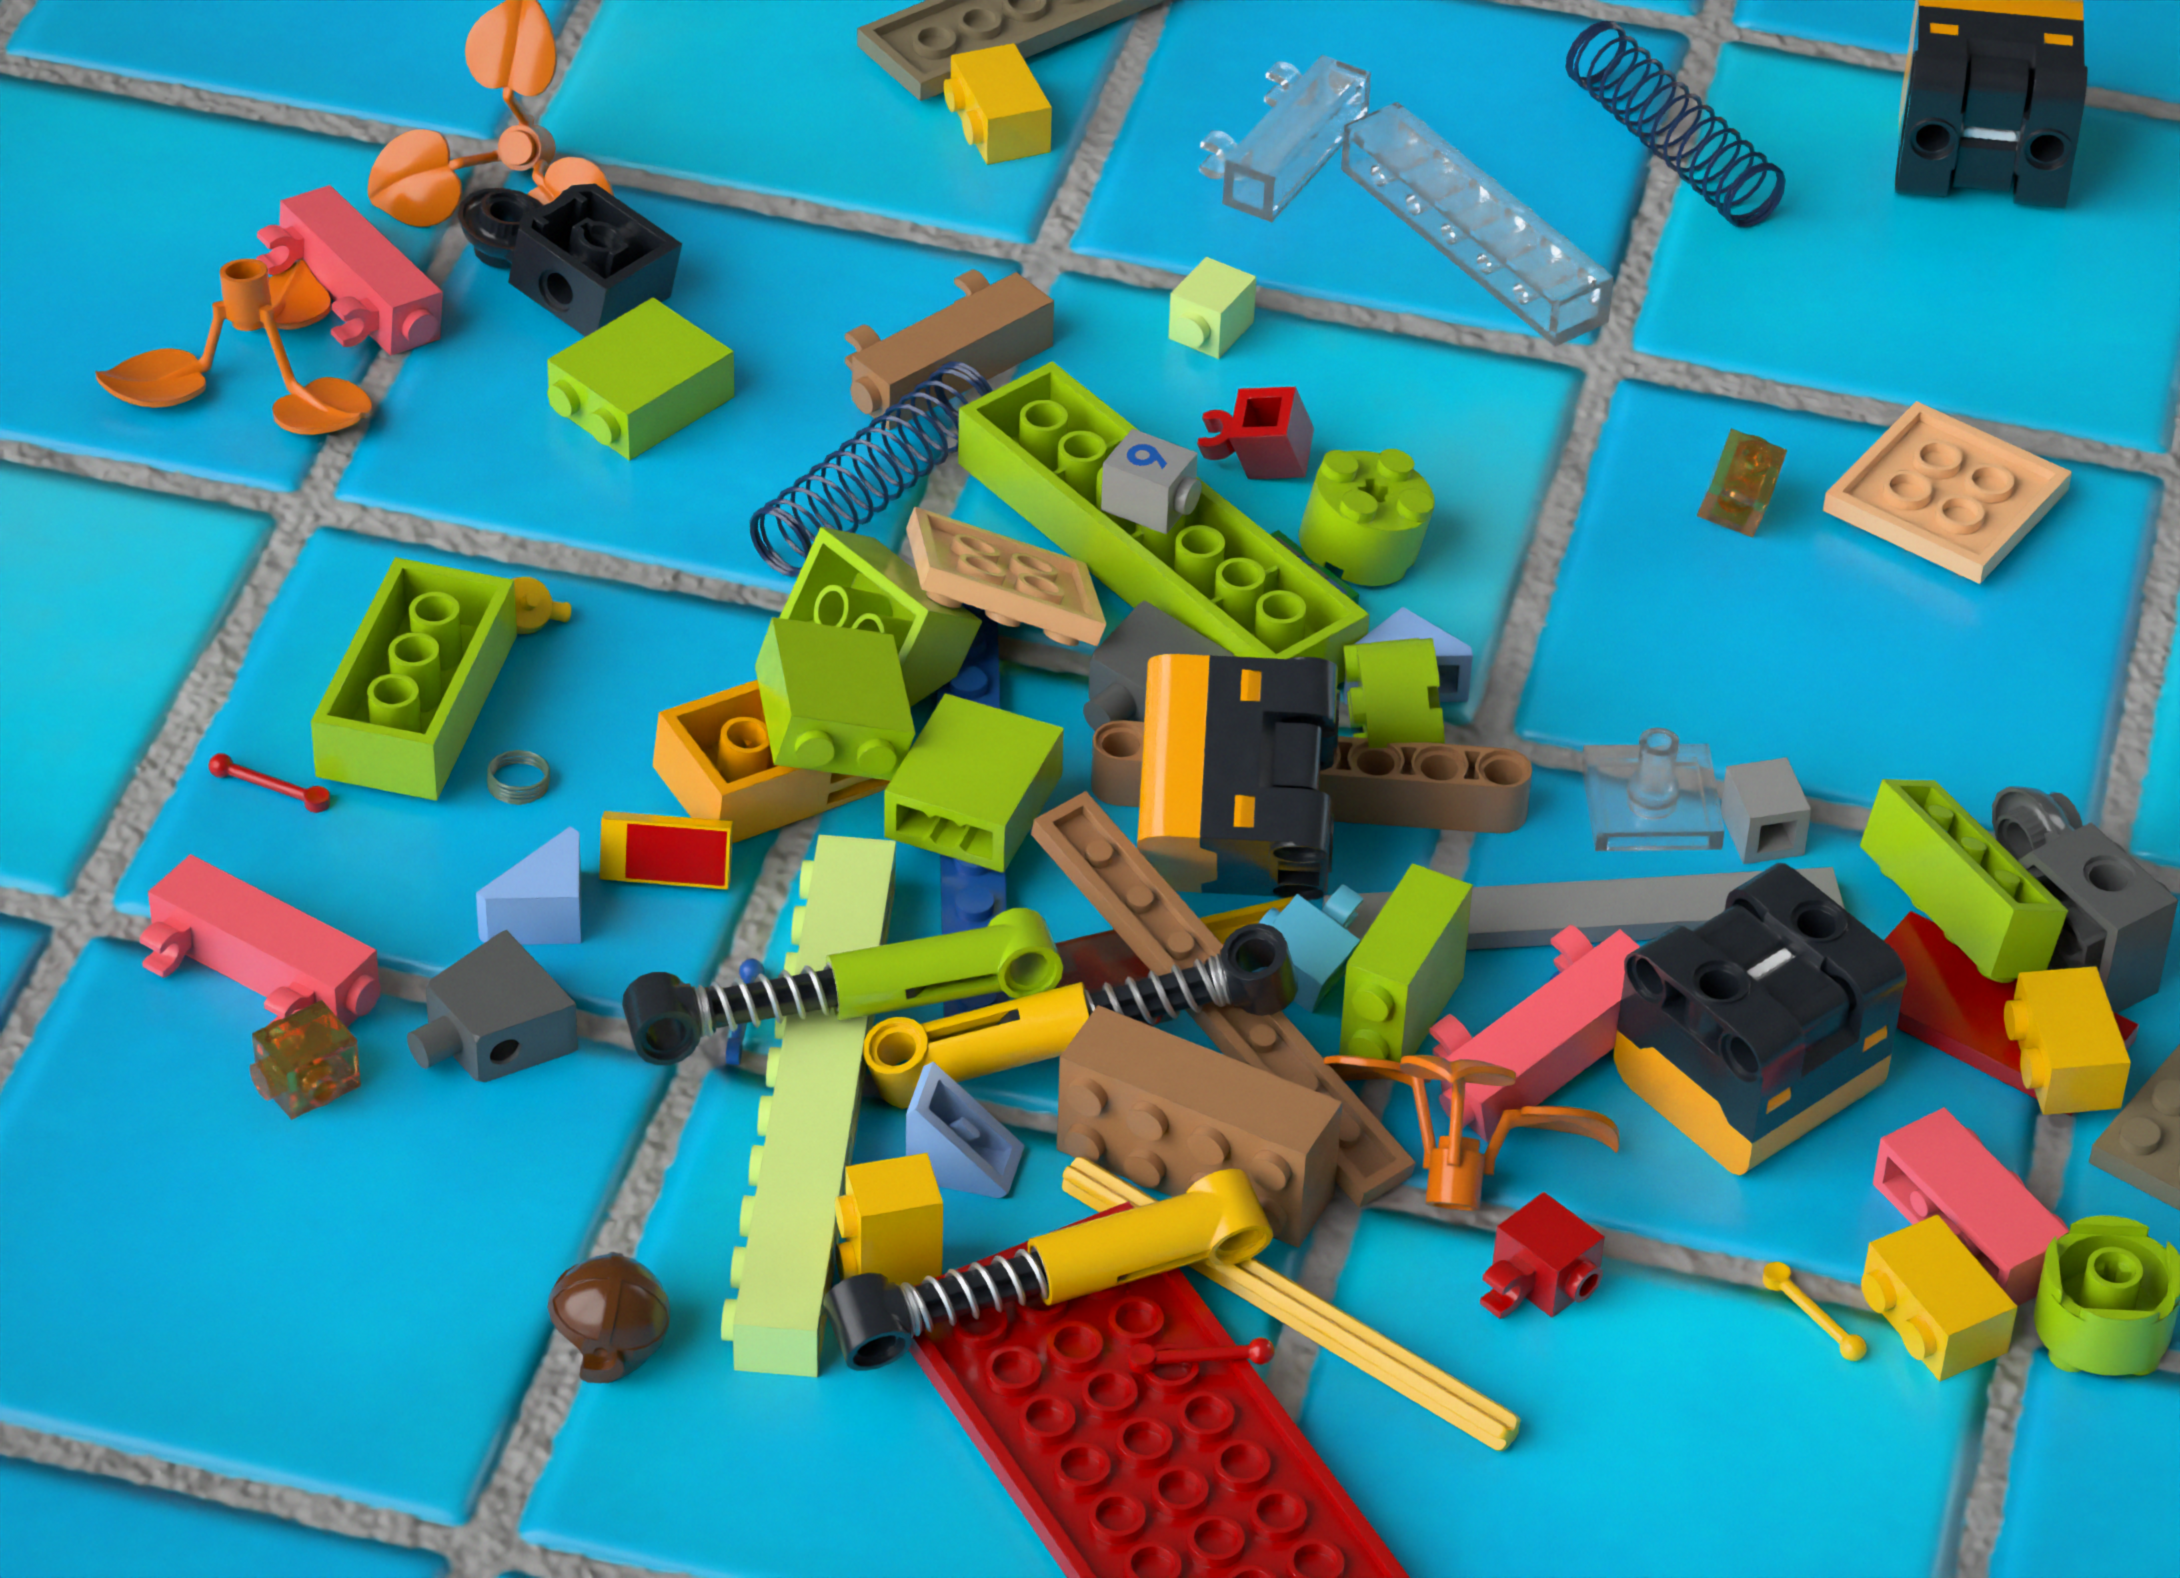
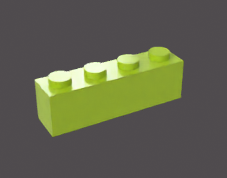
[1860,779,2068,983]

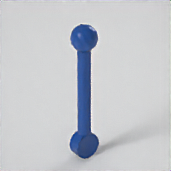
[725,958,765,1065]

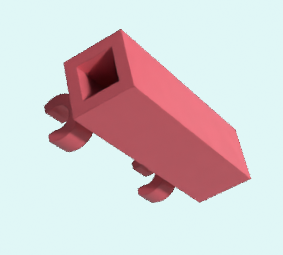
[256,185,443,356]
[139,854,381,1044]
[1429,924,1640,1142]

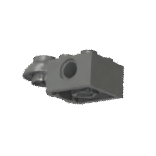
[1992,786,2178,1013]

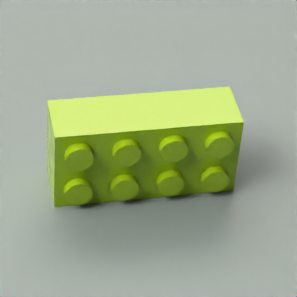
[311,557,517,801]

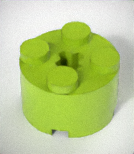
[1298,449,1435,586]
[1343,637,1445,748]
[2034,1215,2180,1376]

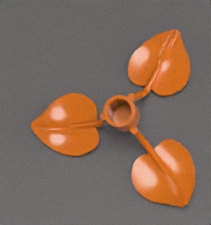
[368,0,615,227]
[95,259,373,435]
[1324,1055,1620,1211]

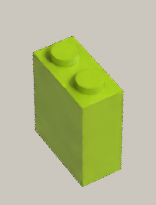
[547,297,735,461]
[755,617,915,781]
[884,693,1064,873]
[1339,863,1473,1063]

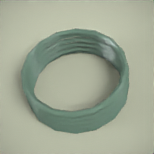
[487,750,550,805]

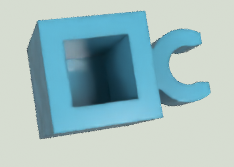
[1254,884,1364,1014]

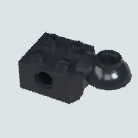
[458,183,682,337]

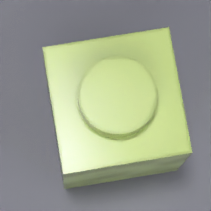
[1168,257,1257,359]

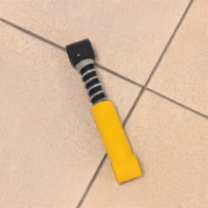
[863,923,1298,1109]
[823,1169,1273,1371]

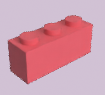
[1872,1107,2069,1306]

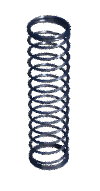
[1565,21,1786,228]
[750,361,993,577]

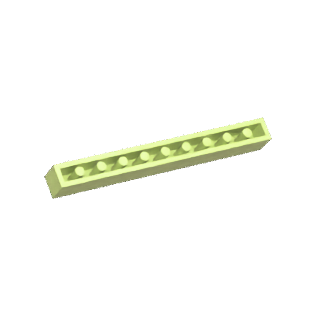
[721,835,896,1377]

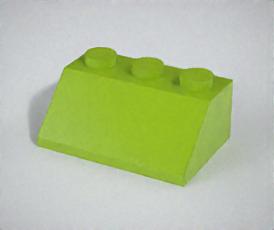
[779,527,982,707]

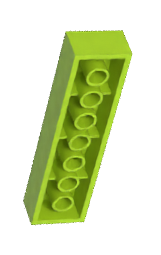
[958,361,1370,685]

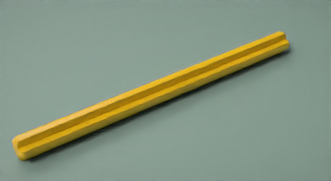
[1062,1157,1521,1451]

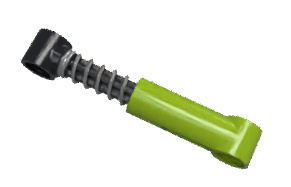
[622,908,1063,1065]

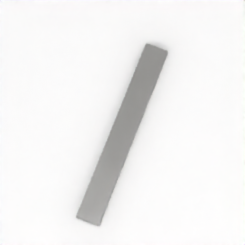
[1322,867,1845,950]

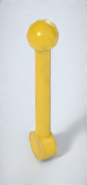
[1762,1262,1867,1361]

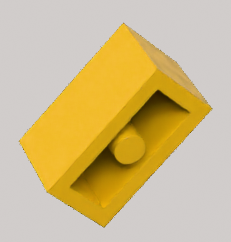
[944,43,1052,165]
[2004,966,2131,1115]
[835,1153,943,1286]
[1861,1214,2018,1382]

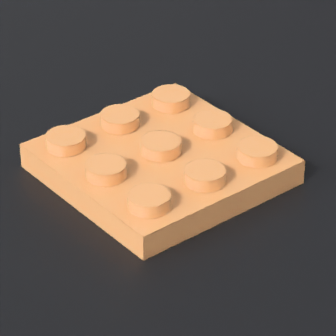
[1823,401,2072,584]
[906,506,1106,647]

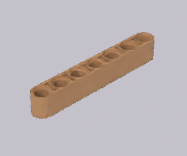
[1091,720,1532,833]

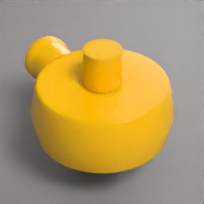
[512,576,572,634]

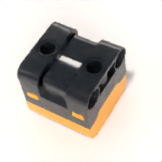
[1895,0,2088,208]
[1137,654,1340,900]
[1614,863,1907,1175]

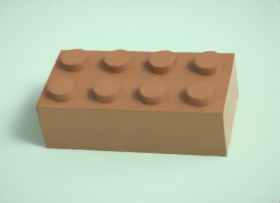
[1057,1005,1342,1248]

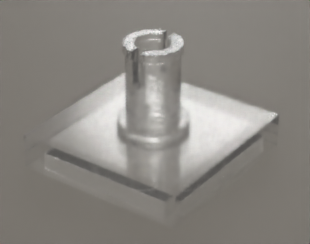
[1581,728,1725,851]

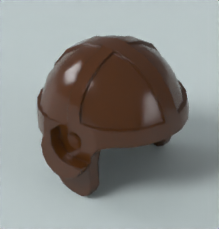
[547,1252,671,1383]

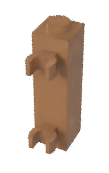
[845,269,1054,431]

